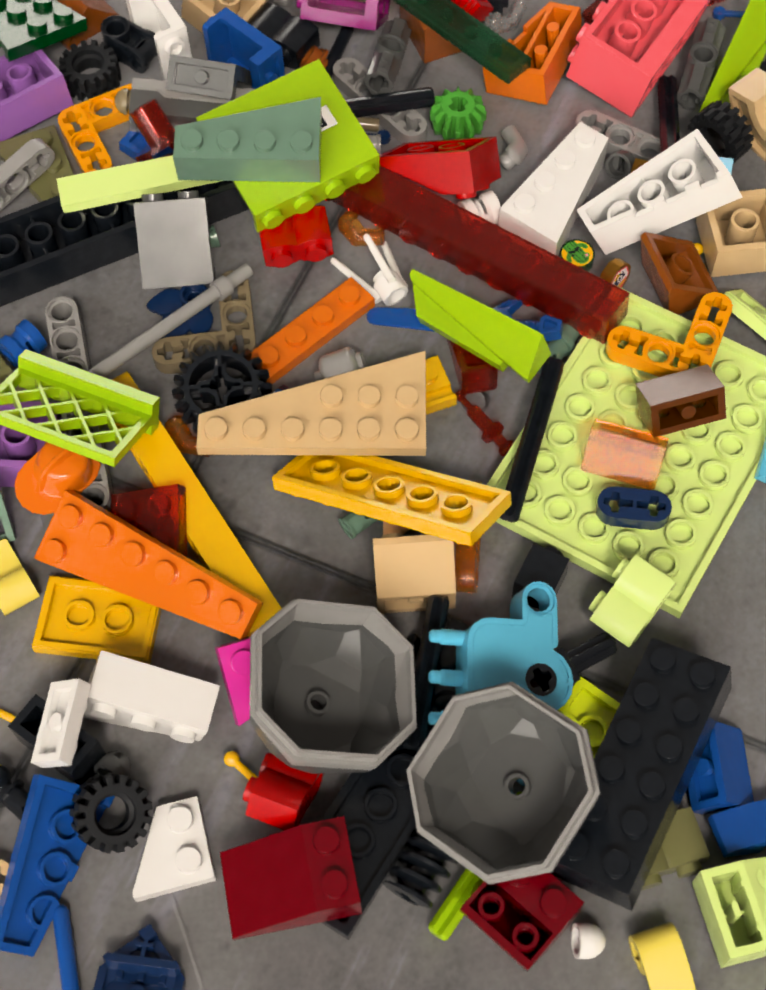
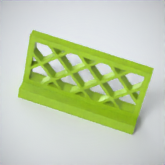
[0,349,160,467]

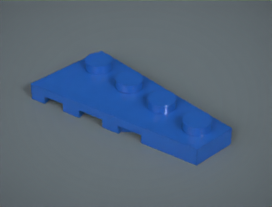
[0,774,115,957]

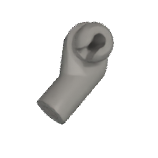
[499,125,528,170]

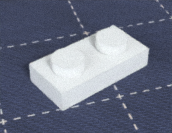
[30,678,91,768]

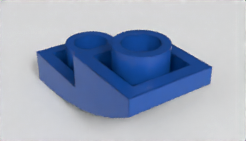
[708,799,766,857]

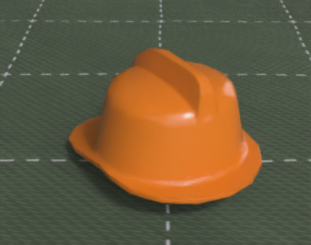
[14,442,100,515]

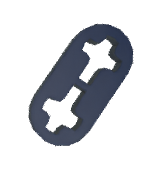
[596,487,672,530]

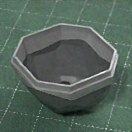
[250,599,417,774]
[406,682,601,884]

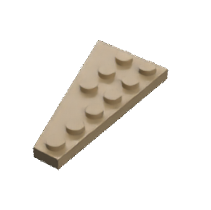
[196,350,426,456]

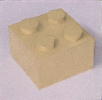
[696,188,766,277]

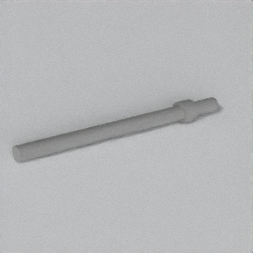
[88,263,253,377]

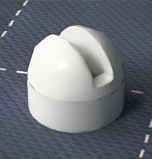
[571,923,606,959]

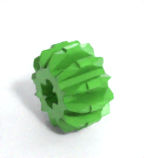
[430,86,486,140]

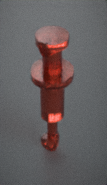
[455,390,514,457]

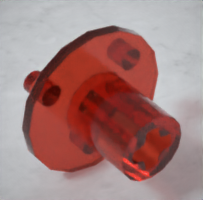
[130,98,192,162]

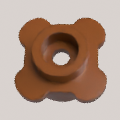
[299,45,329,68]

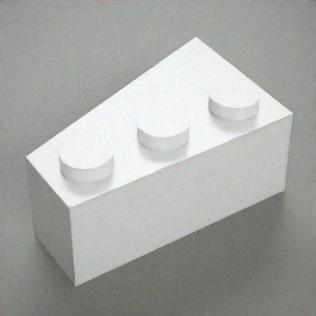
[83,650,220,743]

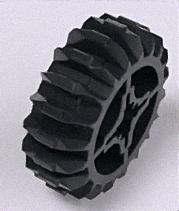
[172,341,272,434]

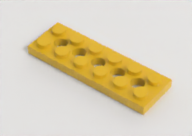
[272,455,512,546]

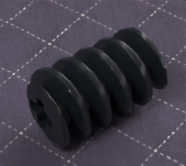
[382,828,458,908]

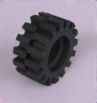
[59,40,121,102]
[688,100,754,164]
[69,772,153,853]

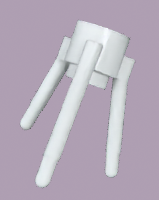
[330,233,408,306]

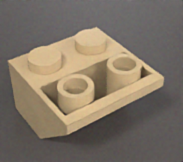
[373,533,456,614]

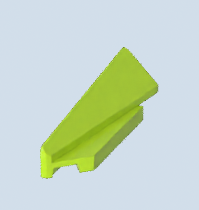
[699,0,766,112]
[409,269,551,383]

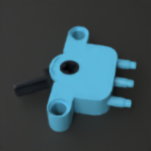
[428,581,617,786]

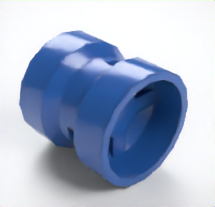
[0,319,48,368]

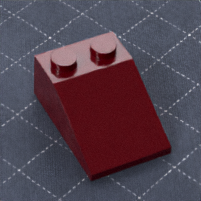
[220,816,362,940]

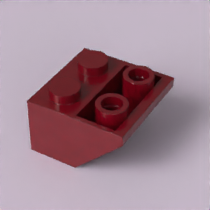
[460,873,585,972]

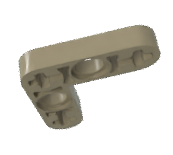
[152,270,257,374]

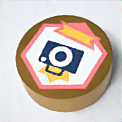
[599,258,631,294]

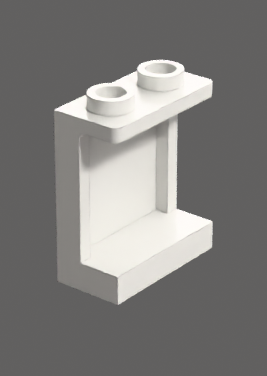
[126,0,192,81]

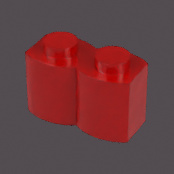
[259,205,334,268]
[243,752,324,830]

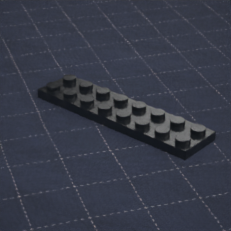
[320,618,469,940]

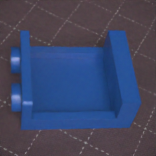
[202,7,285,89]

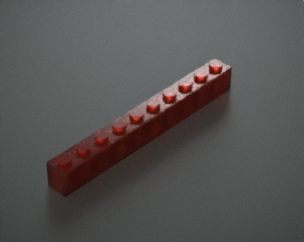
[325,166,630,344]

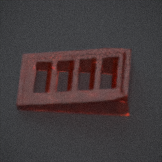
[447,339,498,394]

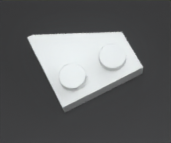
[132,796,216,902]

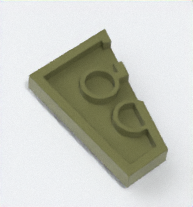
[0,125,74,202]

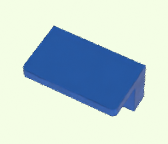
[688,722,754,814]

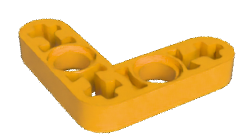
[58,83,132,173]
[605,292,733,377]

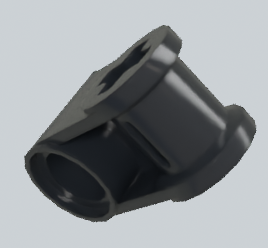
[101,15,158,73]

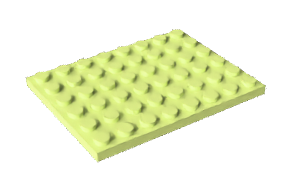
[487,285,766,619]

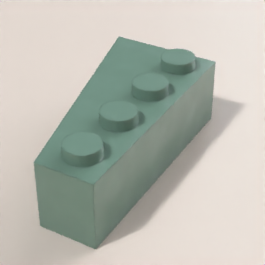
[173,97,322,182]

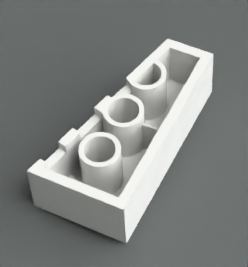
[498,122,609,268]
[577,128,742,255]

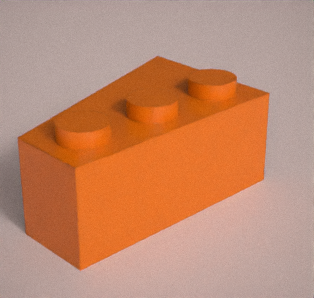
[482,2,582,105]

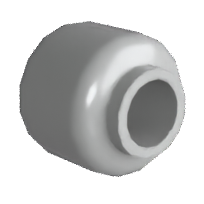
[314,347,368,381]

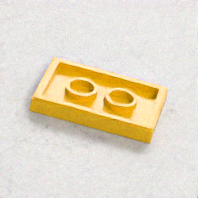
[31,575,162,664]

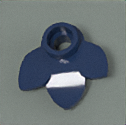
[146,285,214,338]

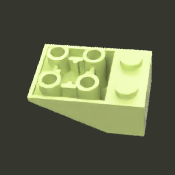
[692,857,766,968]

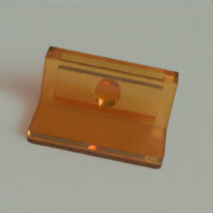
[581,418,669,490]

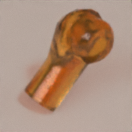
[338,211,385,246]
[165,415,210,457]

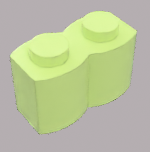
[588,554,676,649]

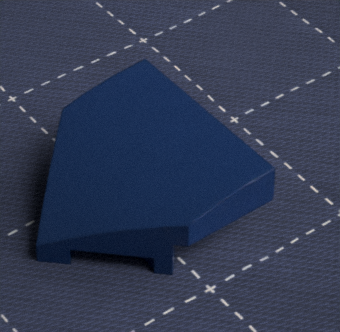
[93,924,186,990]

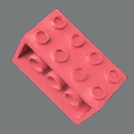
[566,0,710,118]

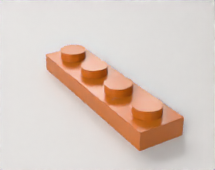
[250,277,375,384]

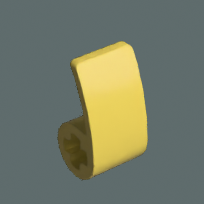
[0,539,40,616]
[628,922,696,990]

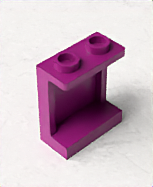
[296,0,390,31]

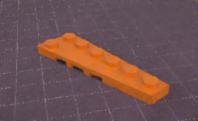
[34,490,264,639]

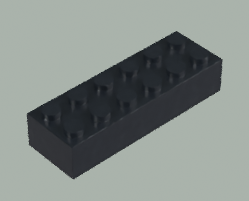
[551,638,732,911]

